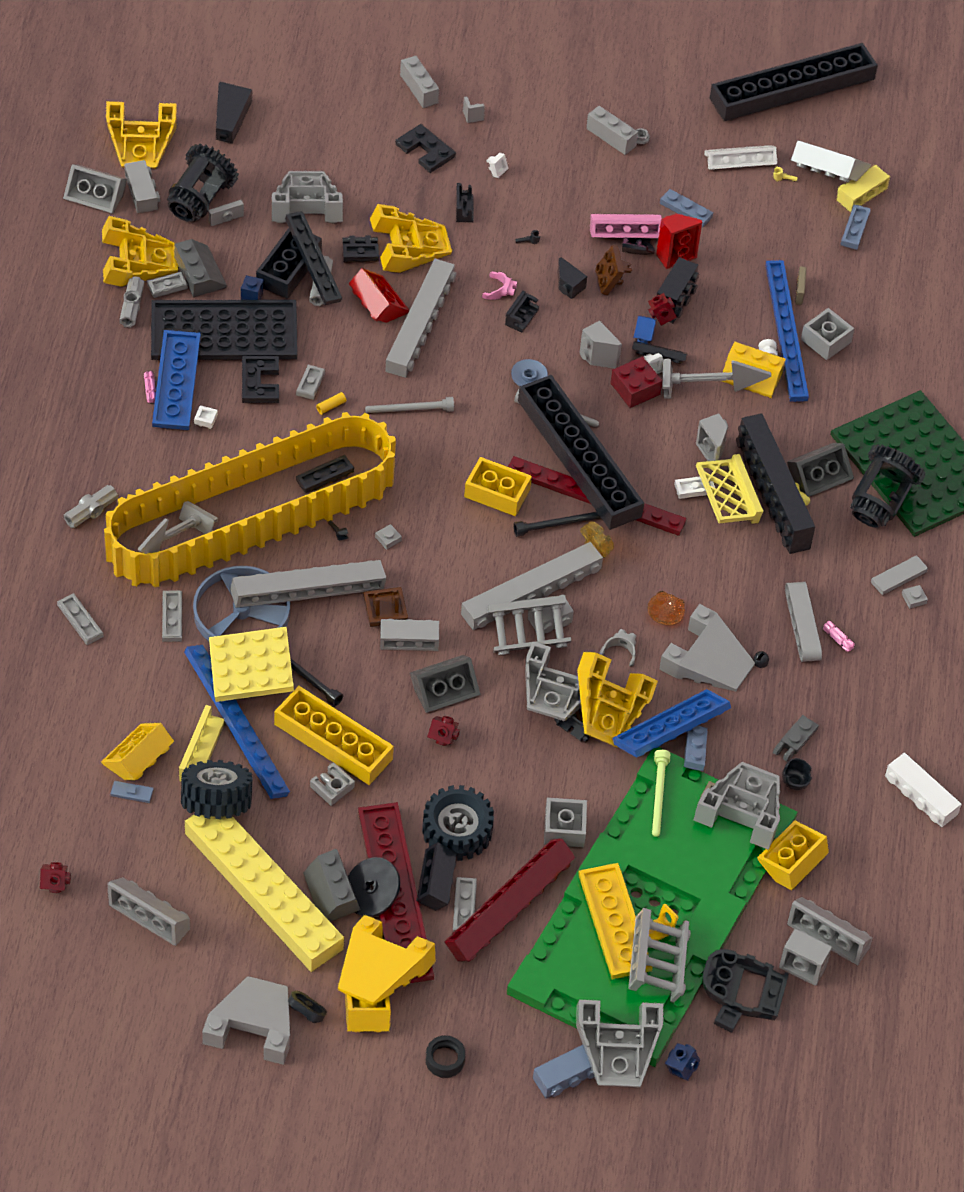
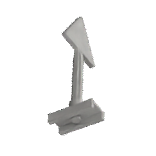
[663,359,771,399]
[138,501,218,554]

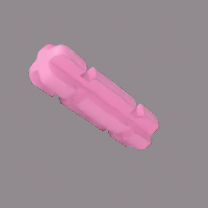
[144,371,156,403]
[823,621,855,652]

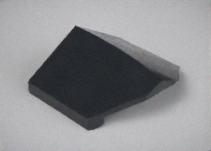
[622,238,655,255]

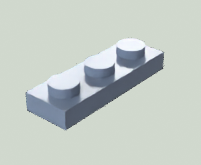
[660,189,713,227]
[841,204,871,250]
[684,725,708,771]

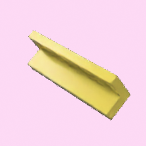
[179,705,225,781]

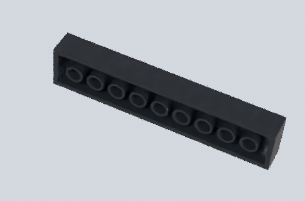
[709,43,878,122]
[518,375,645,530]

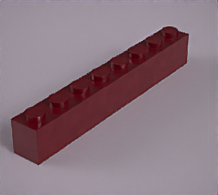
[444,838,576,962]

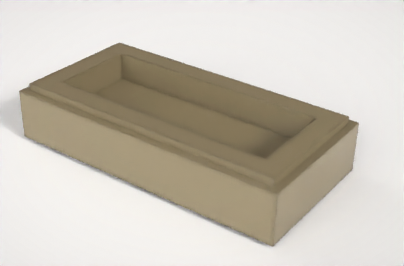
[795,266,807,305]

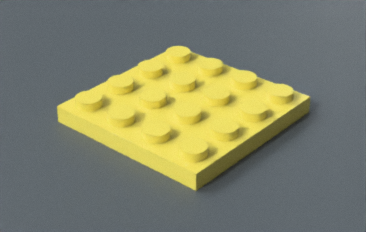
[209,627,294,702]

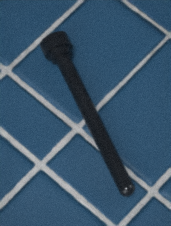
[513,511,601,537]
[290,658,344,707]

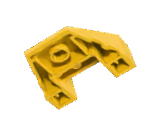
[106,102,177,169]
[370,204,452,273]
[102,216,178,287]
[577,652,658,747]
[338,915,436,1005]

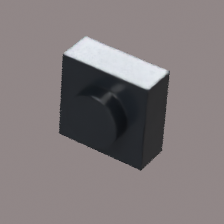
[714,1004,742,1033]

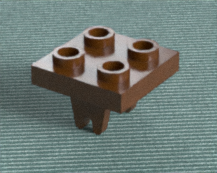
[595,245,632,296]
[363,587,408,627]

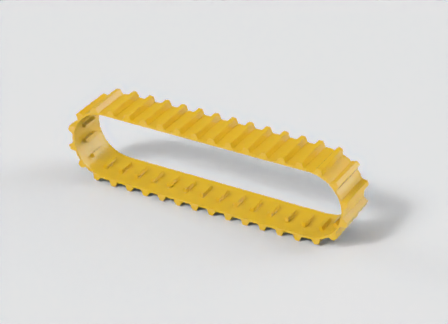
[104,412,396,588]

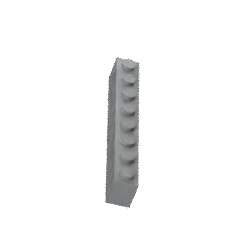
[385,259,457,378]
[461,542,603,630]
[230,560,386,608]

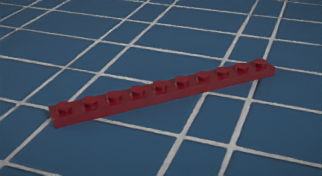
[508,456,687,536]

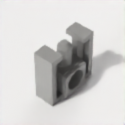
[310,762,355,806]

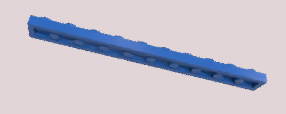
[765,260,809,402]
[184,645,290,799]

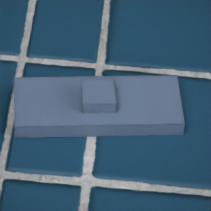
[110,781,154,803]

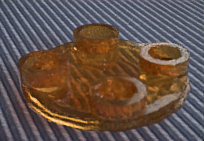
[647,591,685,626]

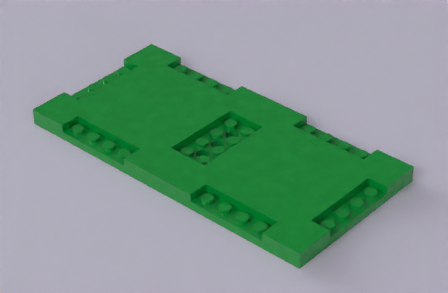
[507,747,798,1067]

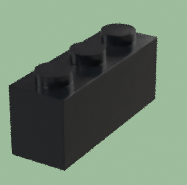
[417,842,457,911]

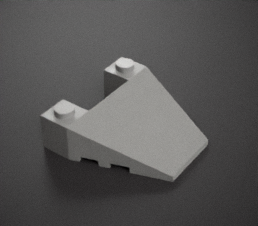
[272,171,343,223]
[659,604,755,691]
[525,642,581,721]
[694,762,780,850]
[202,976,290,1065]
[576,1000,663,1087]

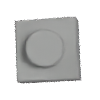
[375,524,402,550]
[902,585,928,609]

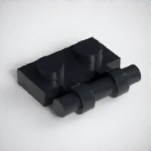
[342,235,379,262]

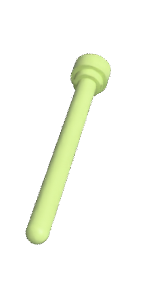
[652,750,671,837]

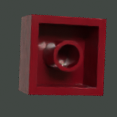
[610,356,663,408]

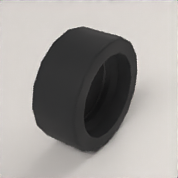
[425,1035,466,1078]

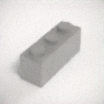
[400,55,439,108]
[586,106,638,155]
[124,160,160,213]
[380,619,439,651]

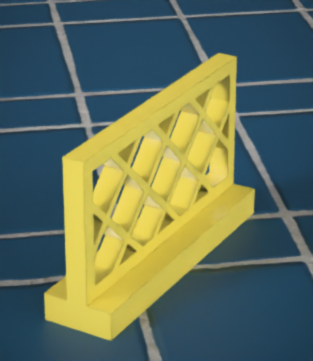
[696,454,763,524]

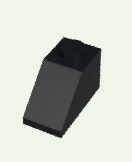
[557,257,587,299]

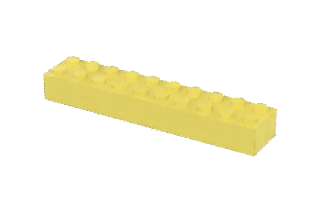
[185,814,344,972]

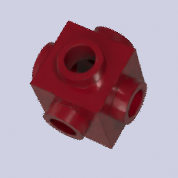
[648,293,677,326]
[427,716,460,746]
[40,862,71,893]

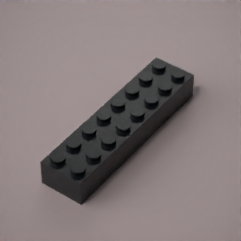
[736,413,815,554]

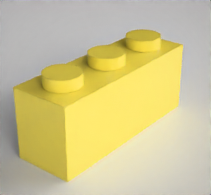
[837,165,890,212]

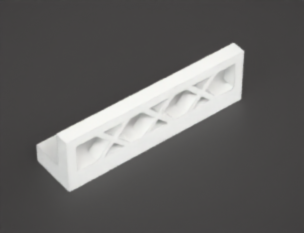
[705,145,777,169]

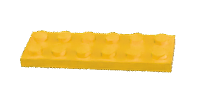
[578,863,652,979]

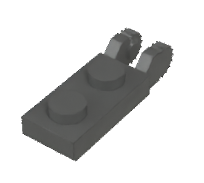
[773,715,819,762]

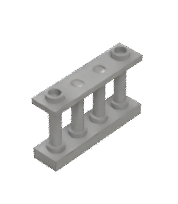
[487,595,571,655]
[628,908,690,1002]

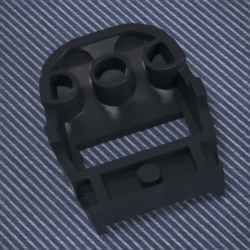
[702,949,789,1020]

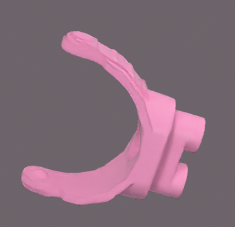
[482,272,518,300]

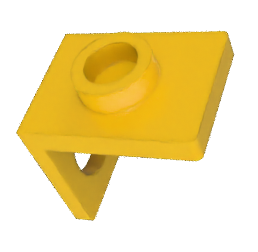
[649,904,678,941]

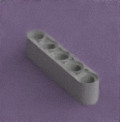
[785,582,822,662]

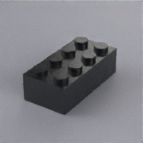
[256,228,322,299]

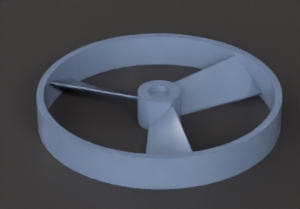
[193,566,290,641]

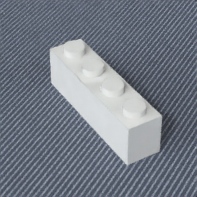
[885,753,961,827]

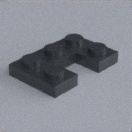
[395,124,456,173]
[242,356,279,403]

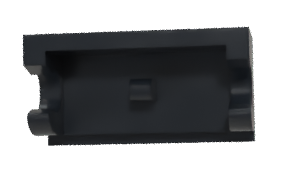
[456,183,473,223]
[505,290,539,333]

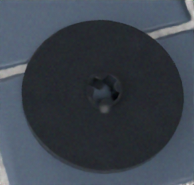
[348,857,400,917]

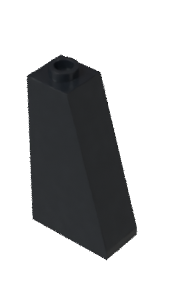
[216,81,252,144]

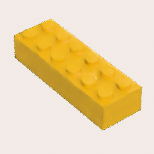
[274,686,394,785]

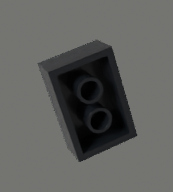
[657,257,700,324]

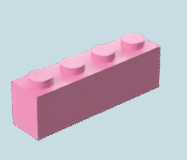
[590,214,662,238]

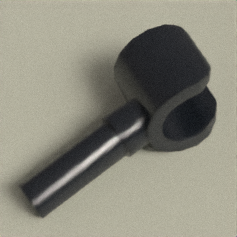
[515,230,541,244]
[328,520,348,541]

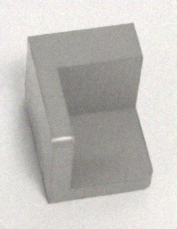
[463,97,485,123]

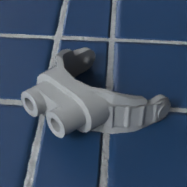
[599,629,637,666]

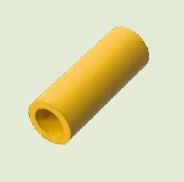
[316,392,347,415]

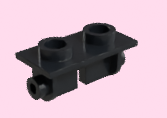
[554,713,590,743]

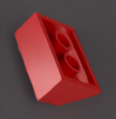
[656,213,702,269]
[348,268,410,323]

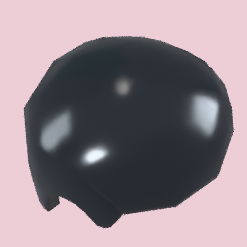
[782,758,812,790]

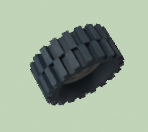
[181,760,253,819]
[422,785,494,861]

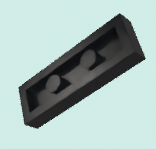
[632,341,688,363]
[296,455,354,493]

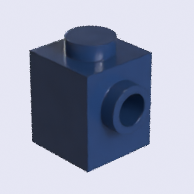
[241,275,263,300]

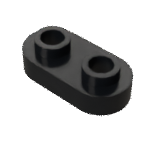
[288,991,327,1023]

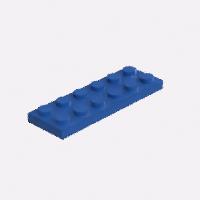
[152,330,201,430]
[613,689,731,757]

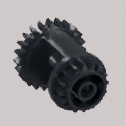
[167,143,239,222]
[850,444,926,528]

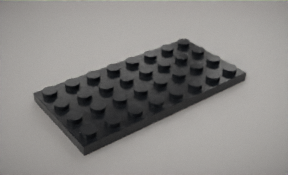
[151,300,297,360]

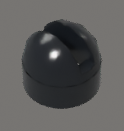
[753,651,769,668]

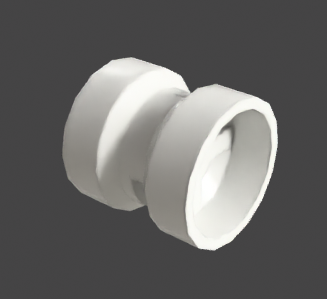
[758,339,778,356]

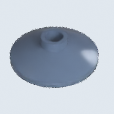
[511,359,548,386]

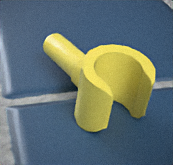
[773,167,797,181]

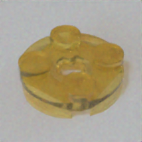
[580,521,614,558]

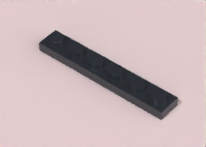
[285,211,342,305]

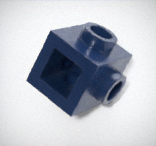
[665,1043,700,1081]

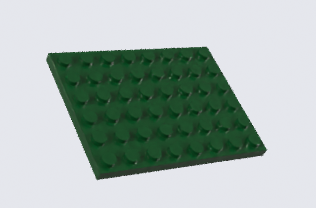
[830,390,964,537]

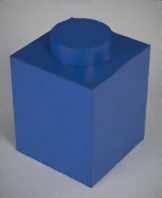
[634,315,657,344]

